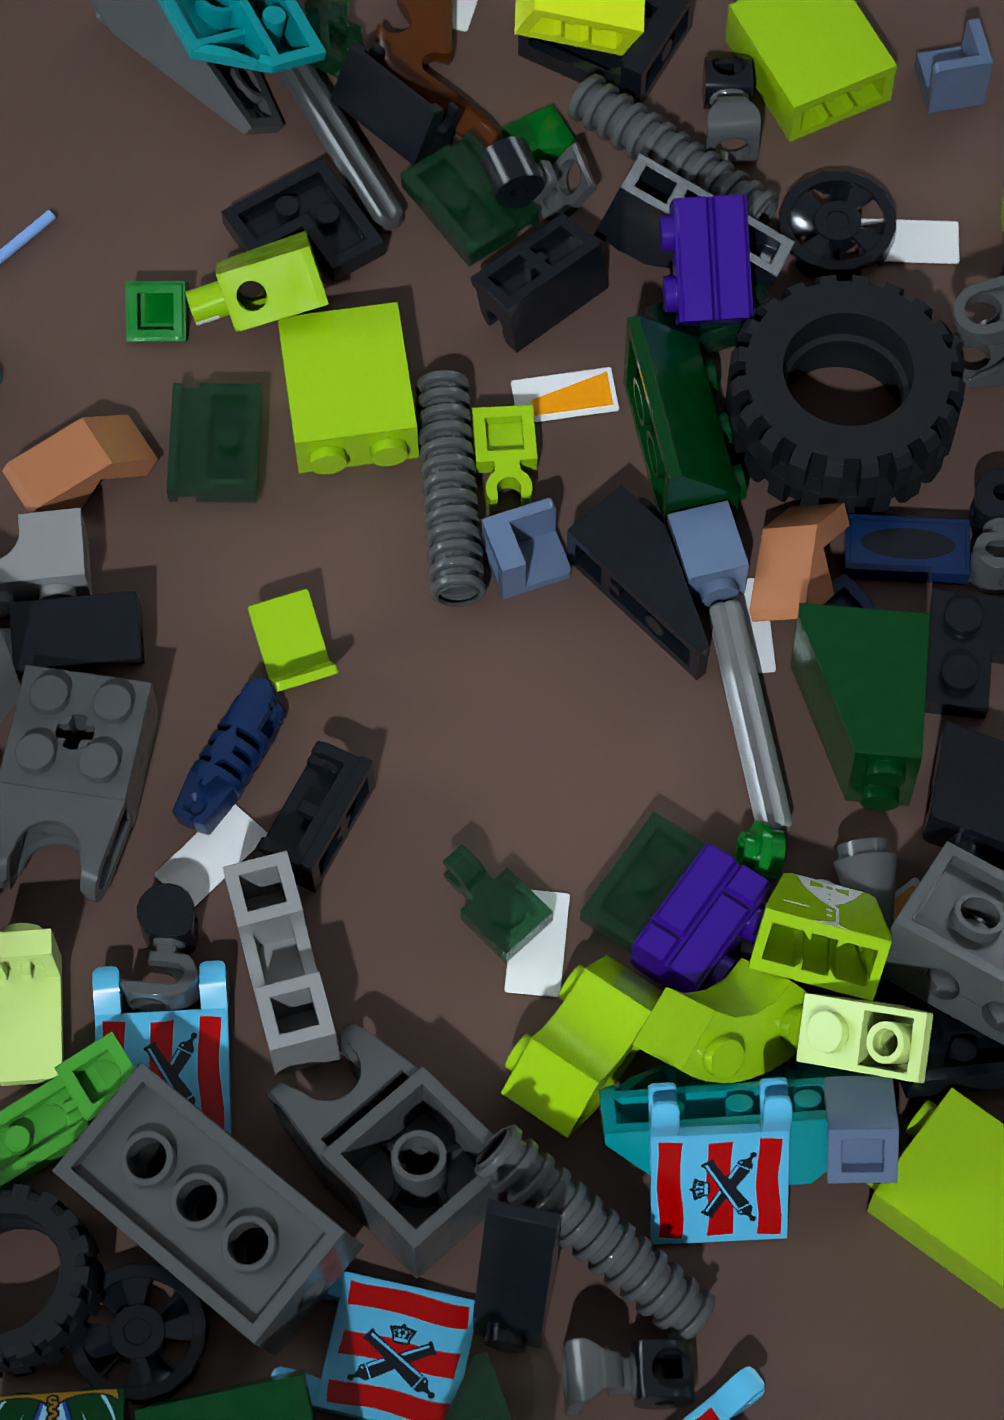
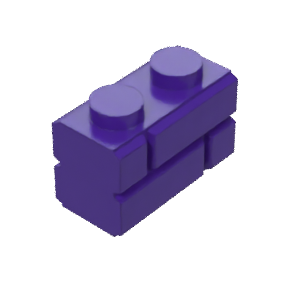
[659,194,753,327]
[630,843,772,993]

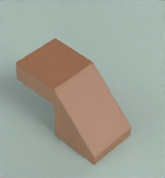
[2,414,158,513]
[749,502,850,622]

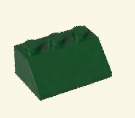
[623,316,747,526]

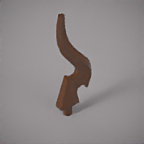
[375,0,524,213]

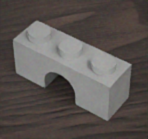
[0,508,92,617]
[223,850,340,1076]

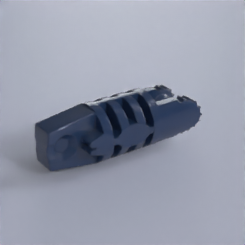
[172,676,286,835]

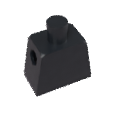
[922,721,1004,869]

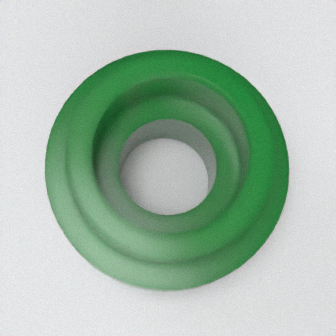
[734,820,786,882]

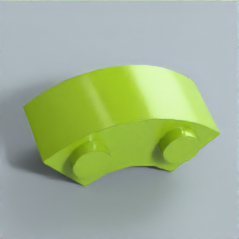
[501,955,663,1138]
[632,958,808,1083]

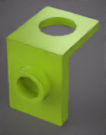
[247,589,338,692]

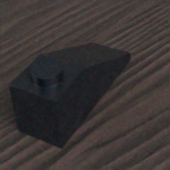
[594,153,795,285]
[566,485,709,680]
[473,1199,560,1353]

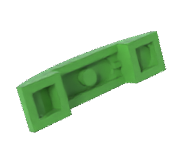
[0,1032,135,1190]

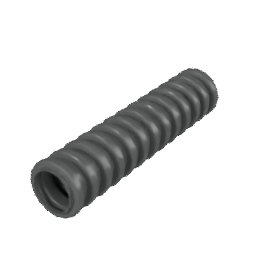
[568,74,779,225]
[415,370,486,607]
[474,1124,715,1341]

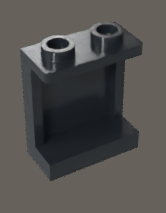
[514,0,694,104]

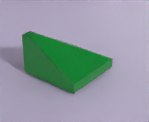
[501,105,576,165]
[125,281,189,342]

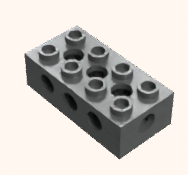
[881,841,1004,1045]
[52,1063,364,1356]

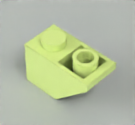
[796,993,933,1083]

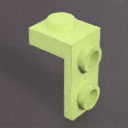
[0,923,64,1086]

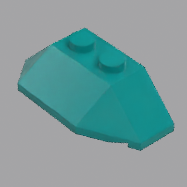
[157,0,326,74]
[599,1056,872,1185]

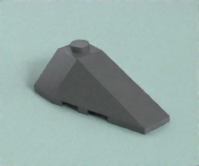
[90,0,284,135]

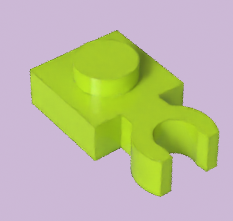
[472,405,538,511]

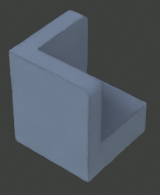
[914,18,994,114]
[481,498,571,600]
[824,1076,899,1184]

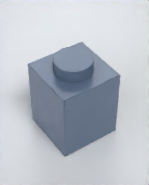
[666,500,749,606]

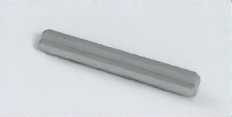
[708,600,793,834]

